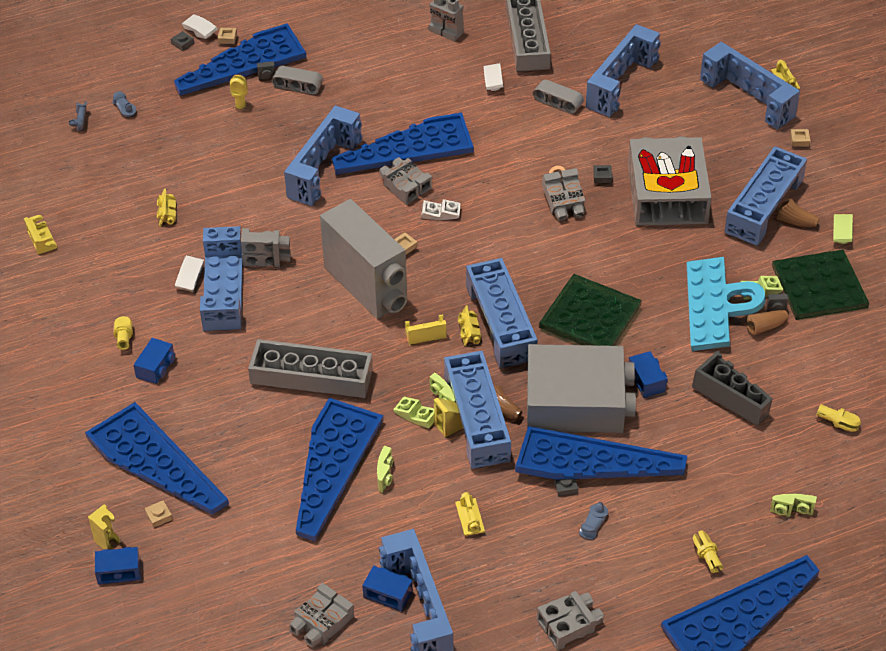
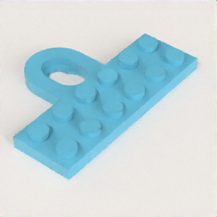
[687,257,766,351]

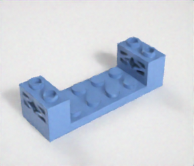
[586,24,661,117]
[700,42,800,130]
[284,106,363,206]
[724,146,807,246]
[200,226,243,331]
[466,258,538,368]
[444,351,511,469]
[379,529,453,651]

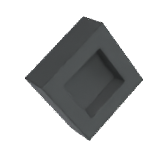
[171,31,194,51]
[257,61,275,80]
[593,165,612,183]
[766,294,788,312]
[554,479,578,497]

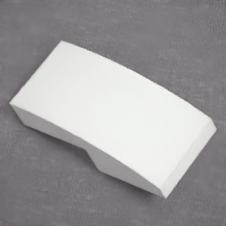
[182,14,218,39]
[484,63,503,91]
[421,199,461,220]
[175,255,204,292]

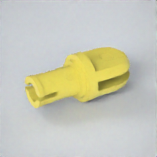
[230,75,248,109]
[114,316,133,350]
[816,404,861,432]
[693,530,723,573]

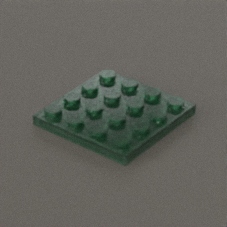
[772,249,869,320]
[539,274,642,346]

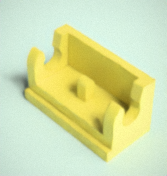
[24,215,57,254]
[405,314,447,345]
[88,504,120,550]

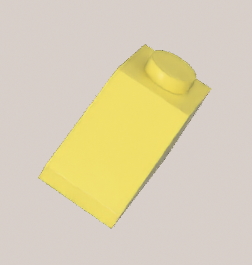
[434,398,463,438]

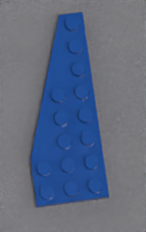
[174,23,307,96]
[332,112,474,175]
[296,398,384,541]
[85,402,229,515]
[515,426,687,480]
[661,555,820,651]

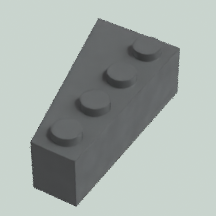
[692,350,773,426]

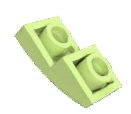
[833,214,853,244]
[740,276,783,299]
[430,373,456,403]
[393,397,434,428]
[377,446,394,493]
[770,494,817,517]

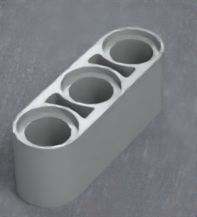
[272,66,324,94]
[533,80,584,114]

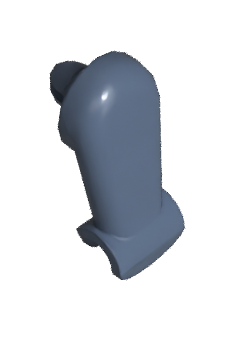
[112,91,136,117]
[68,102,87,131]
[579,502,608,540]

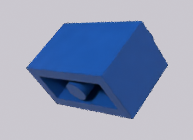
[133,338,175,384]
[629,351,668,398]
[95,547,141,584]
[362,565,413,611]

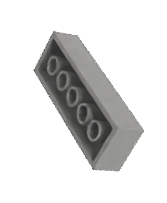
[505,0,551,72]
[248,339,373,398]

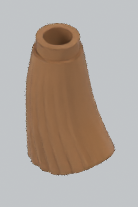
[776,199,819,228]
[747,310,789,335]
[494,385,523,421]

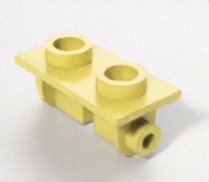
[771,60,800,89]
[157,189,176,227]
[458,306,482,347]
[455,492,485,536]

